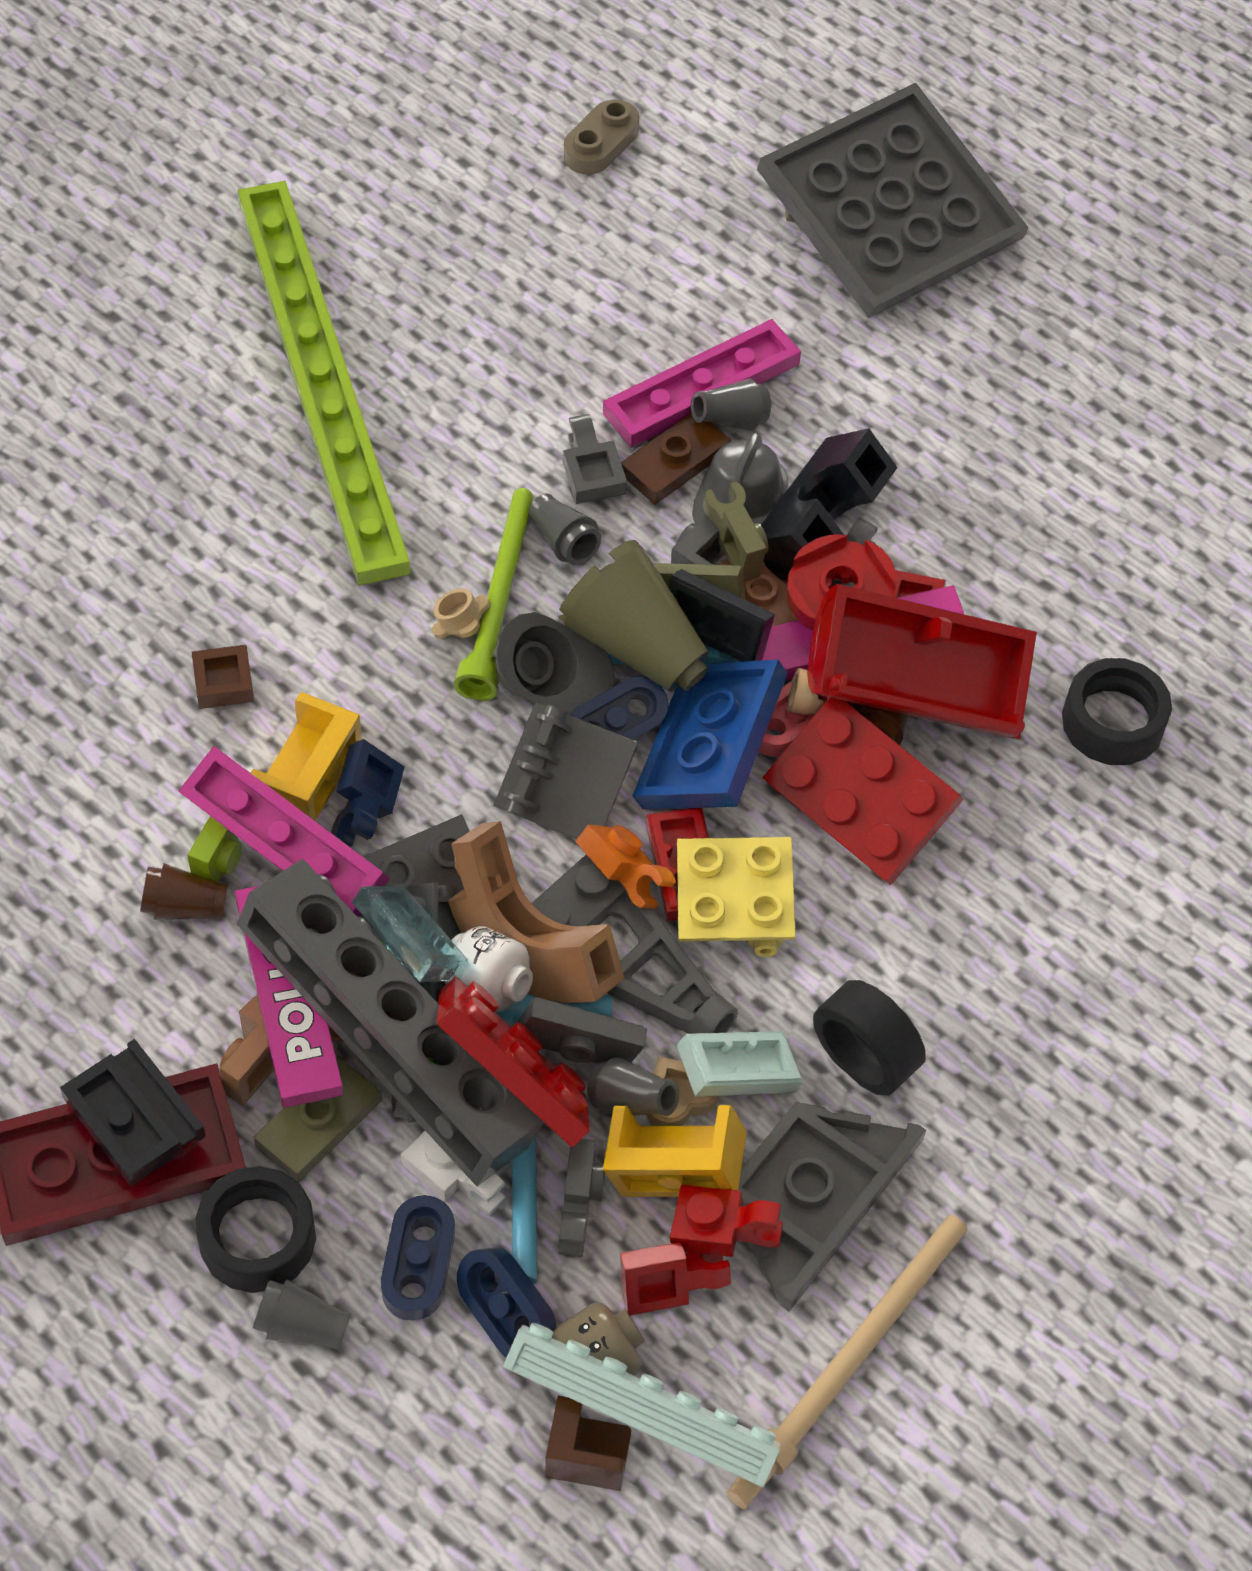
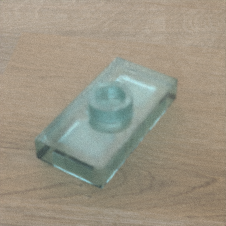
[352,886,470,982]

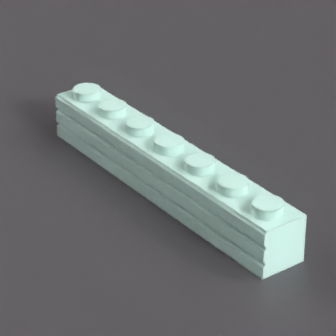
[503,1323,781,1488]

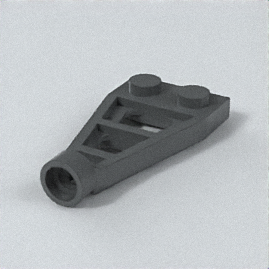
[532,854,738,1034]

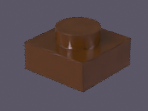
[191,644,254,709]

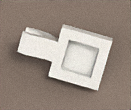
[401,1131,506,1216]

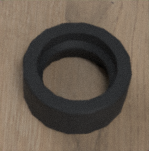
[1062,658,1172,765]
[813,980,926,1096]
[195,1166,316,1293]

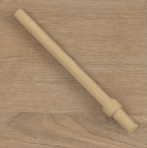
[726,1215,968,1509]

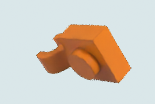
[575,824,676,909]

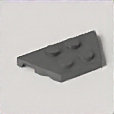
[739,1102,926,1312]

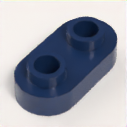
[570,676,668,741]
[381,1195,455,1321]
[457,1247,557,1357]

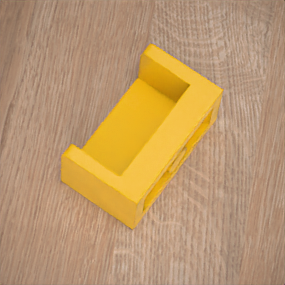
[251,692,362,822]
[603,1105,747,1197]

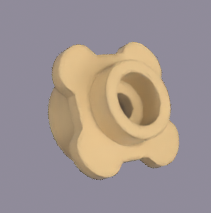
[432,588,490,639]

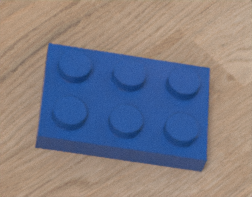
[632,659,788,809]

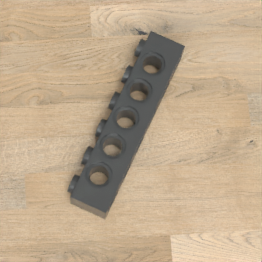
[237,859,544,1187]

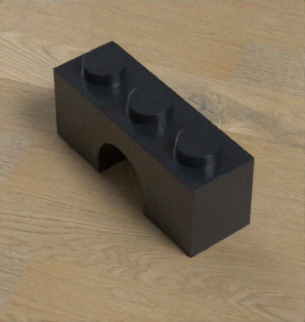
[761,428,898,581]

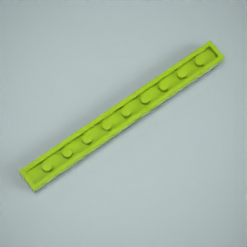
[237,180,410,586]

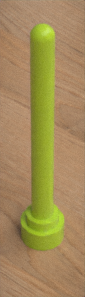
[454,487,533,701]

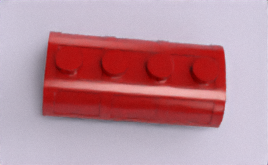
[807,584,1037,740]

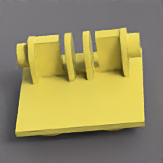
[677,837,795,957]

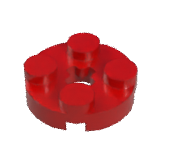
[787,534,897,630]

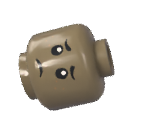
[552,1302,645,1376]

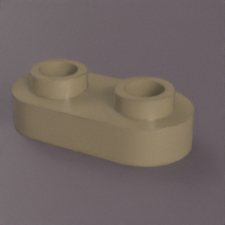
[564,99,640,174]

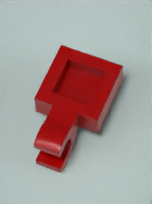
[670,1184,783,1257]
[620,1242,731,1316]

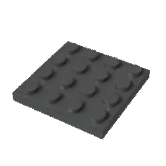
[757,83,1029,318]

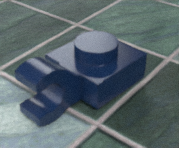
[331,739,405,847]

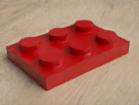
[762,698,964,885]
[436,975,590,1148]

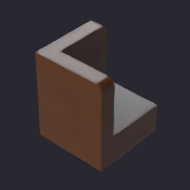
[545,1395,631,1491]

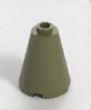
[558,540,709,692]

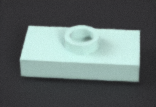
[676,1031,803,1097]

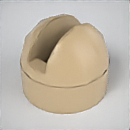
[788,668,826,715]

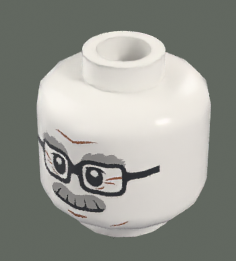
[441,926,533,1013]

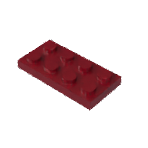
[0,1063,246,1246]

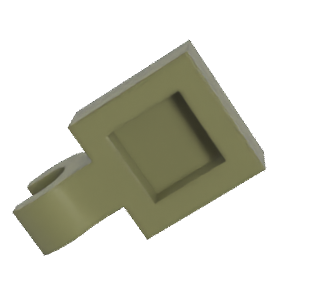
[703,481,768,582]

